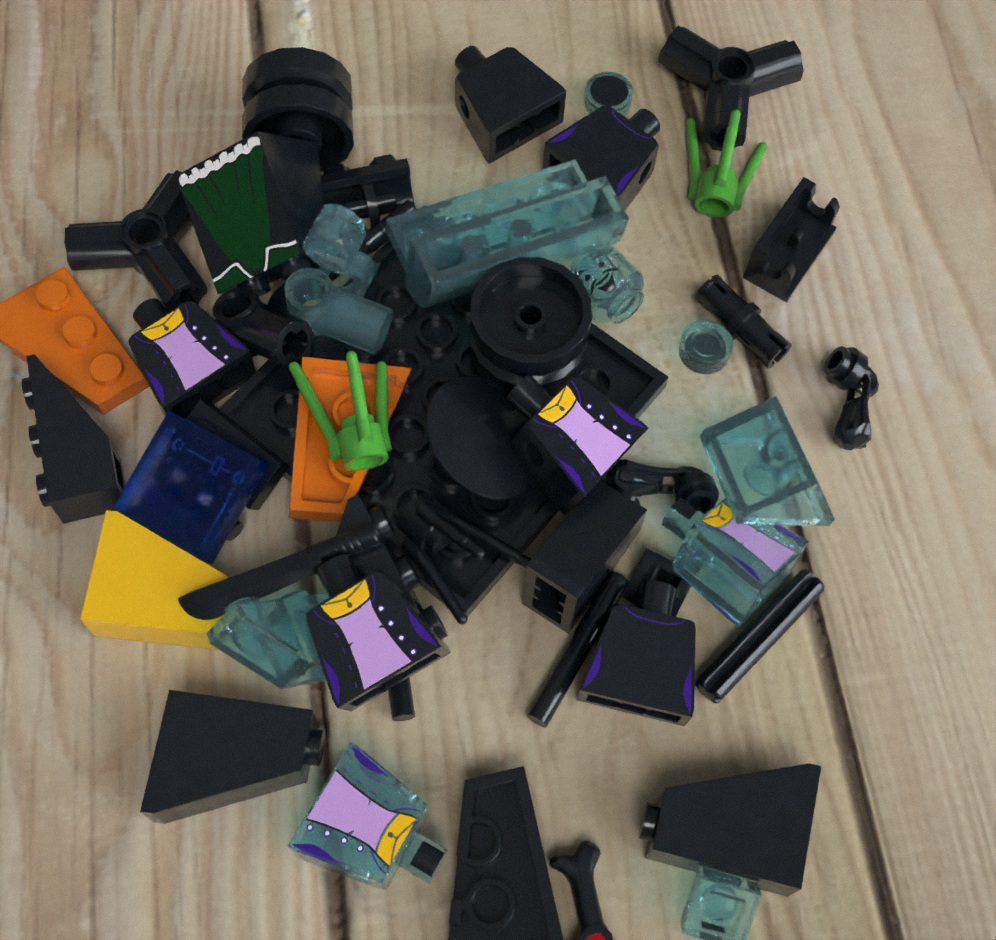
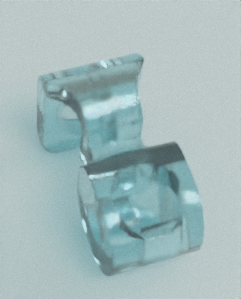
[303,204,381,304]

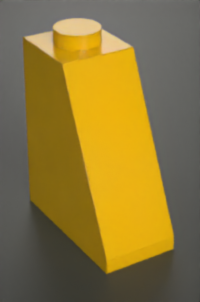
[80,510,246,651]

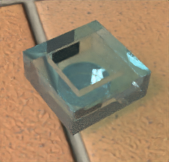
[680,866,762,940]

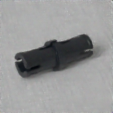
[695,274,792,368]

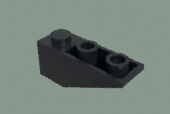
[21,354,130,524]

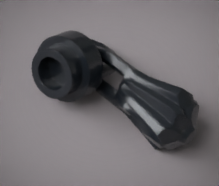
[824,346,879,450]
[604,459,719,517]

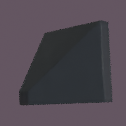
[622,547,700,617]

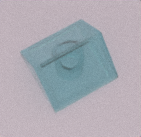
[699,396,835,526]

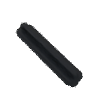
[695,569,824,703]

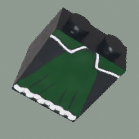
[176,131,329,296]

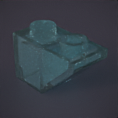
[207,590,329,689]

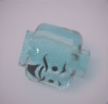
[570,246,644,324]

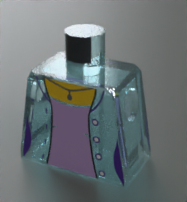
[662,498,809,627]
[288,742,448,890]

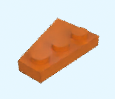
[0,267,149,415]
[288,357,412,523]

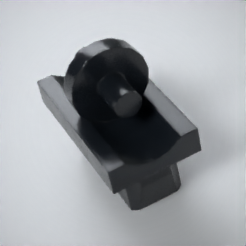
[321,154,415,228]

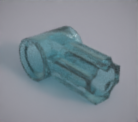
[284,268,394,355]

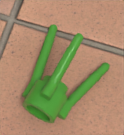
[686,109,767,218]
[289,351,392,471]

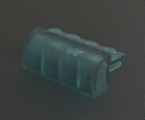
[385,160,629,308]

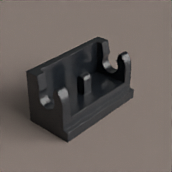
[743,177,840,303]

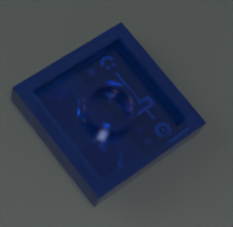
[112,410,269,565]

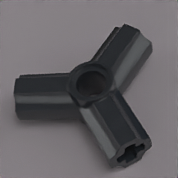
[658,25,804,151]
[64,170,208,312]

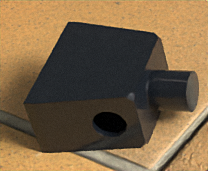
[455,46,566,164]

